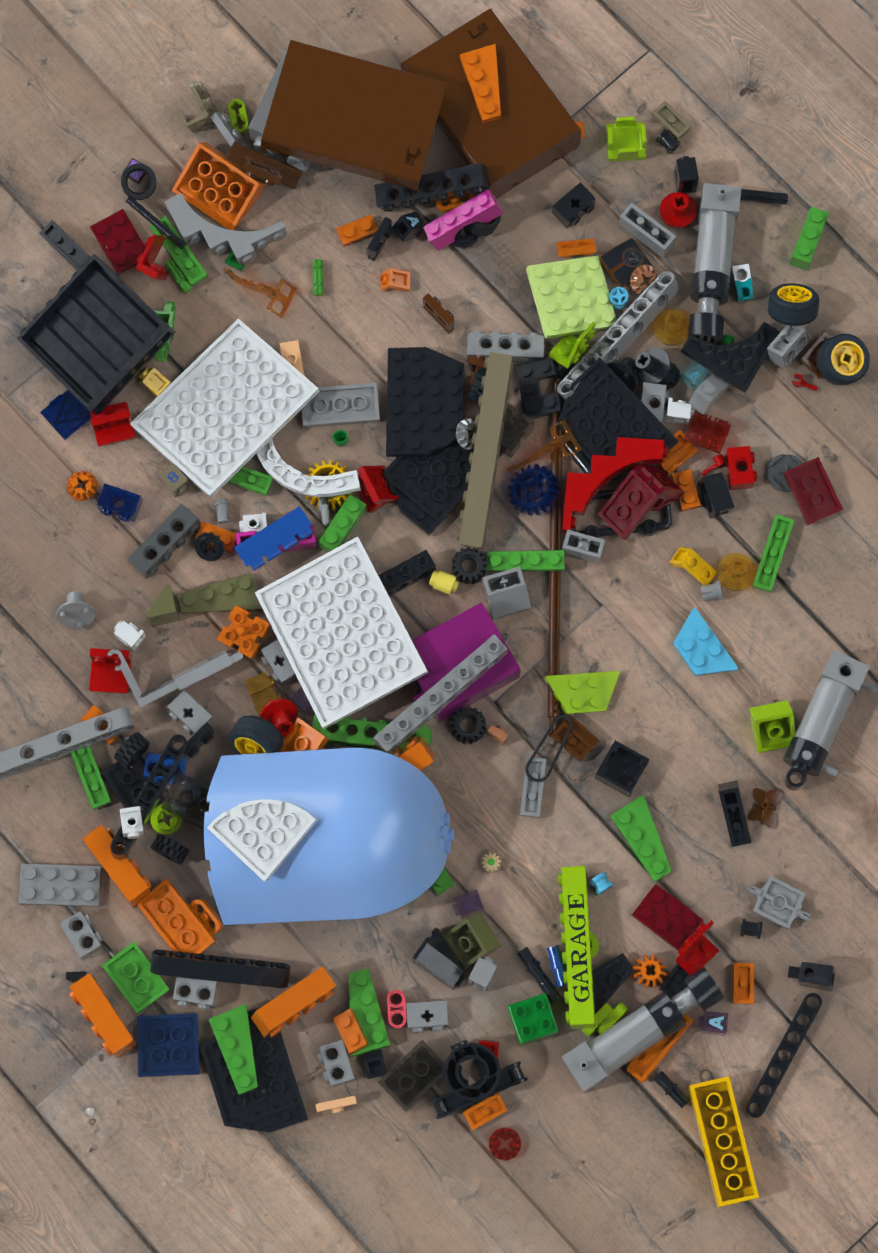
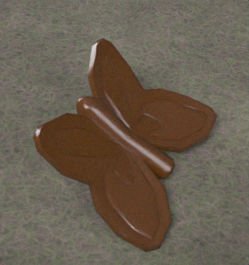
[748,788,783,829]

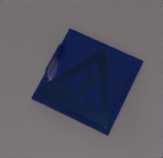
[40,390,91,440]

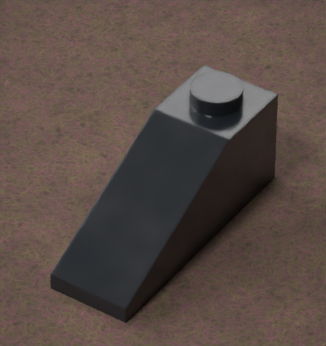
[718,780,751,847]

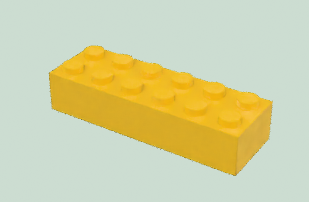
[688,1076,759,1208]

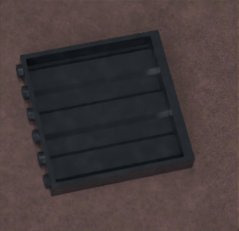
[17,254,176,415]

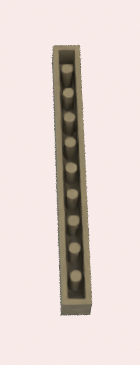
[457,352,515,549]

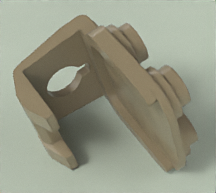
[178,81,218,133]

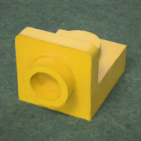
[137,367,171,397]

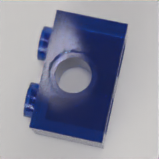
[97,484,143,522]

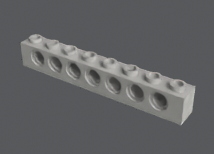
[374,634,507,754]

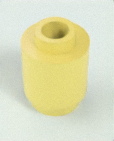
[429,570,459,595]

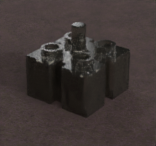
[501,402,535,458]

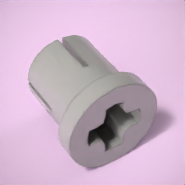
[700,580,723,601]

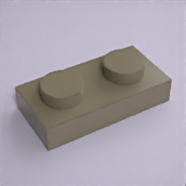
[651,101,692,140]

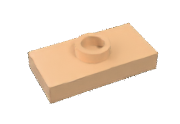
[279,340,304,375]
[316,1096,357,1114]

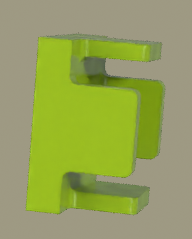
[606,117,646,162]

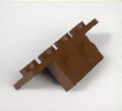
[226,141,303,189]

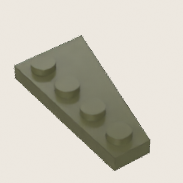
[177,573,263,614]

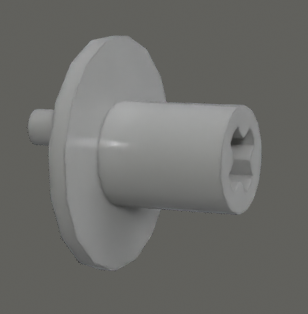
[56,591,96,631]

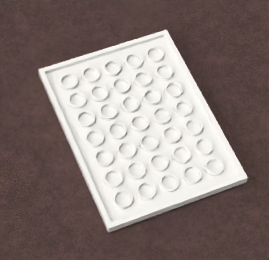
[130,319,320,498]
[255,536,429,729]

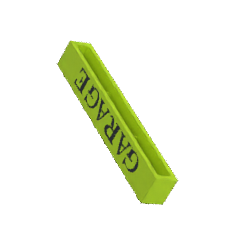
[558,866,596,1029]

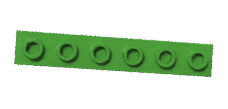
[312,715,432,750]

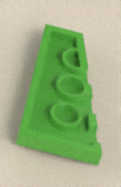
[610,795,671,883]
[349,968,390,1057]
[209,1004,258,1095]

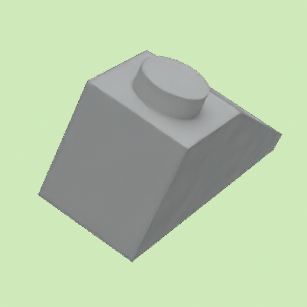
[689,374,732,415]

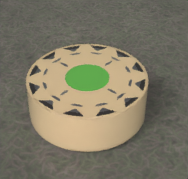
[481,852,501,873]

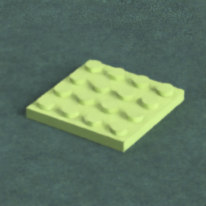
[526,256,617,339]

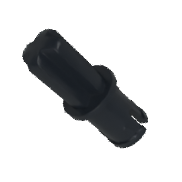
[653,1071,689,1108]

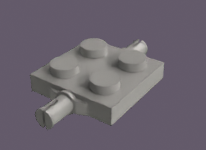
[747,876,812,930]

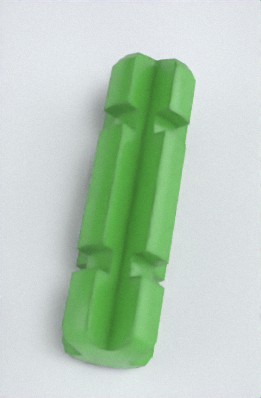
[165,259,192,293]
[313,259,324,296]

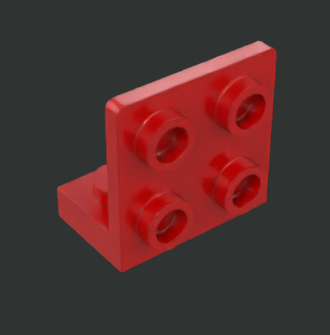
[135,234,169,280]
[89,648,132,694]
[675,920,719,975]

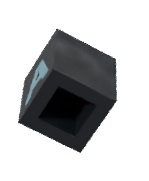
[392,211,426,242]

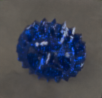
[508,464,560,516]

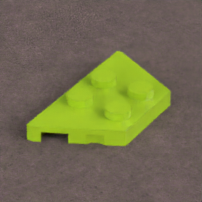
[544,671,620,715]

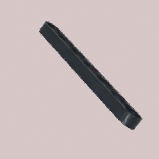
[746,993,822,1118]

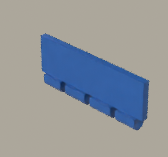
[234,506,313,571]

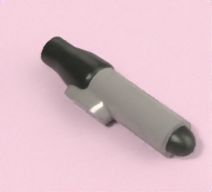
[318,497,330,528]

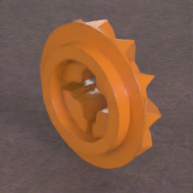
[66,470,98,501]

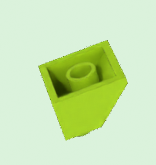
[749,700,795,753]

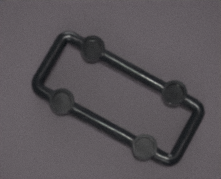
[572,490,672,538]

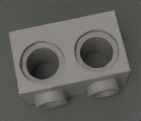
[767,325,808,369]
[60,911,103,960]
[173,977,218,1010]
[317,1040,355,1087]

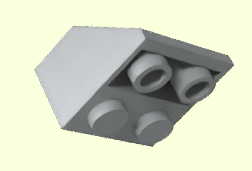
[482,566,531,619]

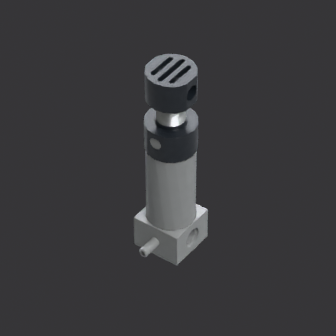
[687,183,742,345]
[562,967,724,1093]

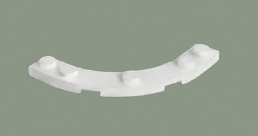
[257,438,361,497]

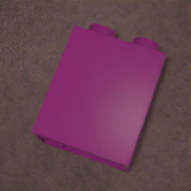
[412,602,521,723]

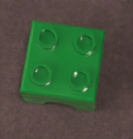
[507,993,559,1047]

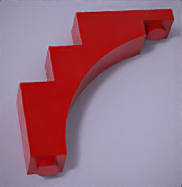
[562,437,668,533]

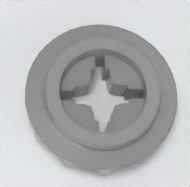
[456,419,478,450]

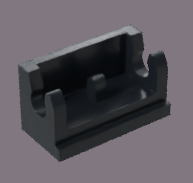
[697,472,735,519]

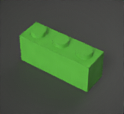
[789,206,829,271]
[318,495,367,553]

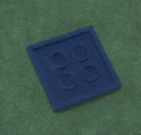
[137,1013,200,1078]

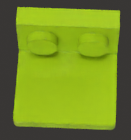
[548,321,597,368]

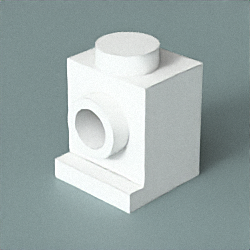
[666,398,695,424]
[239,513,267,532]
[114,621,146,651]
[120,806,143,839]

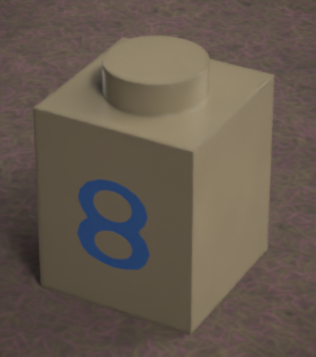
[158,463,190,497]

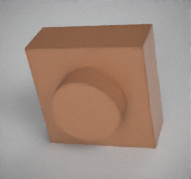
[487,725,508,746]

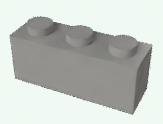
[618,202,676,258]

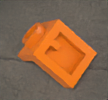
[380,268,410,292]

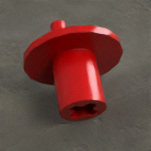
[659,192,697,228]
[260,698,298,736]

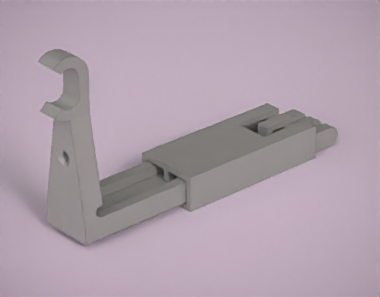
[107,649,243,707]

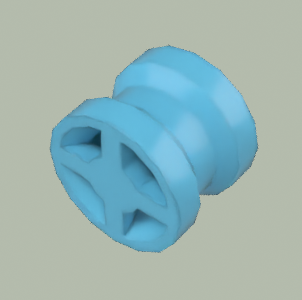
[609,287,628,310]
[588,872,613,896]

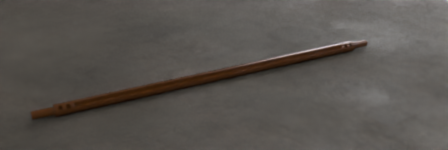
[547,379,563,737]

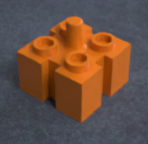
[217,605,272,659]

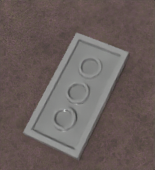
[302,383,380,428]
[19,864,102,907]

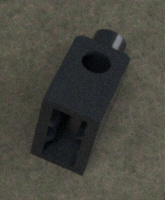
[788,962,835,992]

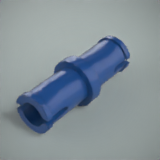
[546,945,568,987]

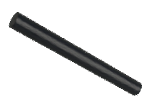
[126,196,186,249]

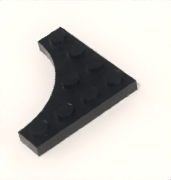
[680,322,780,393]

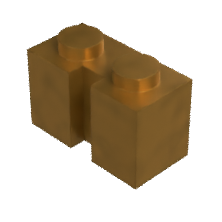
[244,672,282,717]

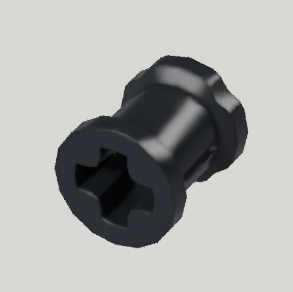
[656,129,681,154]
[740,919,763,939]

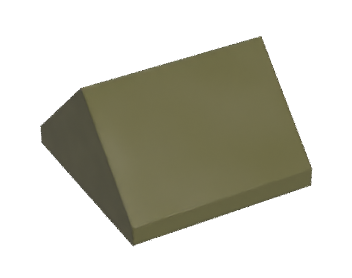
[146,583,180,627]

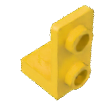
[669,547,717,585]

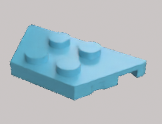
[673,608,738,676]

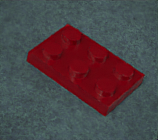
[90,209,146,275]
[783,457,843,526]
[631,884,703,951]

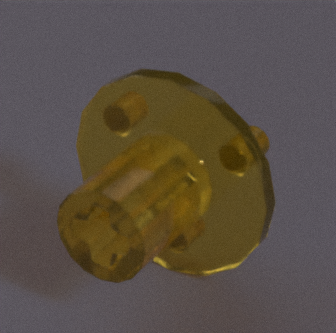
[653,309,689,346]
[717,553,756,591]

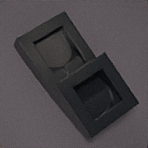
[362,1049,387,1079]

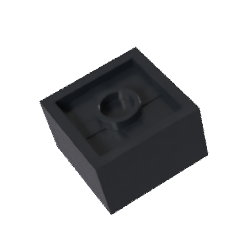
[595,740,650,797]

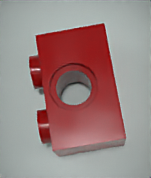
[725,446,757,490]

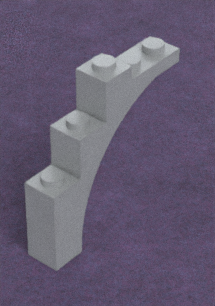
[164,193,287,266]

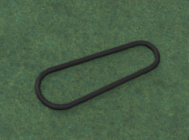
[525,715,573,782]

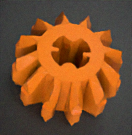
[633,954,667,988]

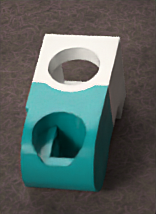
[730,264,753,302]

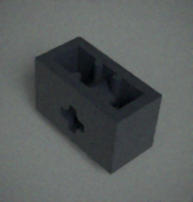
[674,156,699,194]
[552,182,596,228]

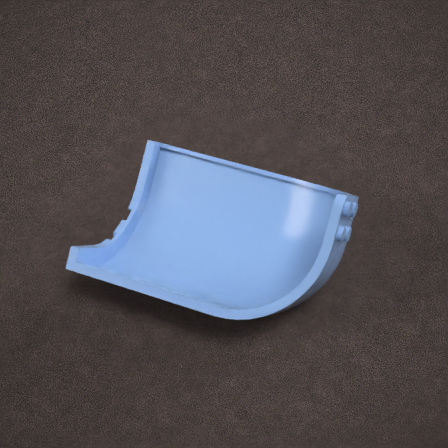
[204,748,455,925]

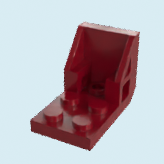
[598,464,684,540]

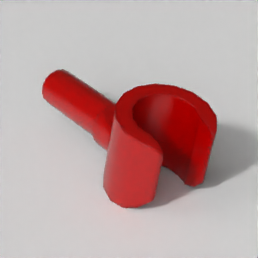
[792,373,818,391]
[701,454,725,476]

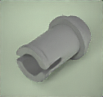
[214,498,230,524]

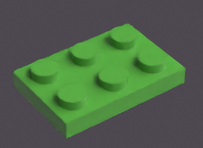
[102,942,170,1014]

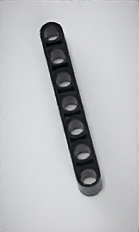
[110,735,187,860]
[150,949,291,988]

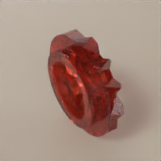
[489,1128,521,1161]

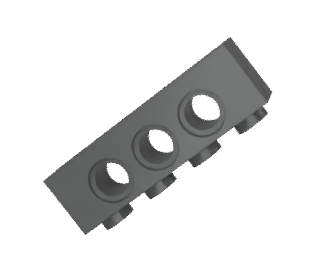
[128,503,200,578]

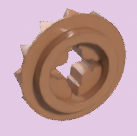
[630,265,657,294]

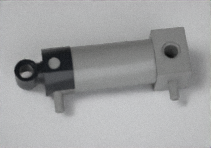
[783,650,877,791]

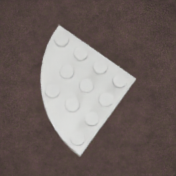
[207,799,318,882]

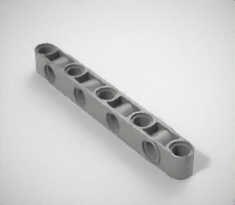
[557,271,679,403]
[0,707,134,779]

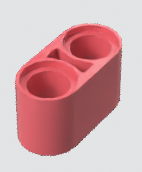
[387,990,407,1030]

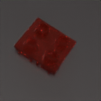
[684,412,731,454]

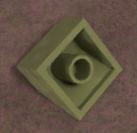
[443,912,501,970]

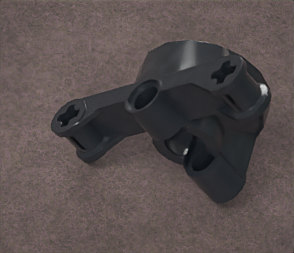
[429,1040,528,1120]

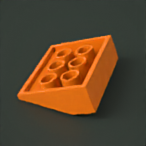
[172,142,267,230]

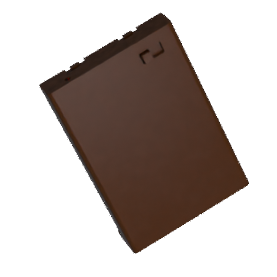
[401,9,581,198]
[261,40,447,191]

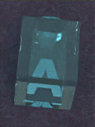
[680,360,710,391]

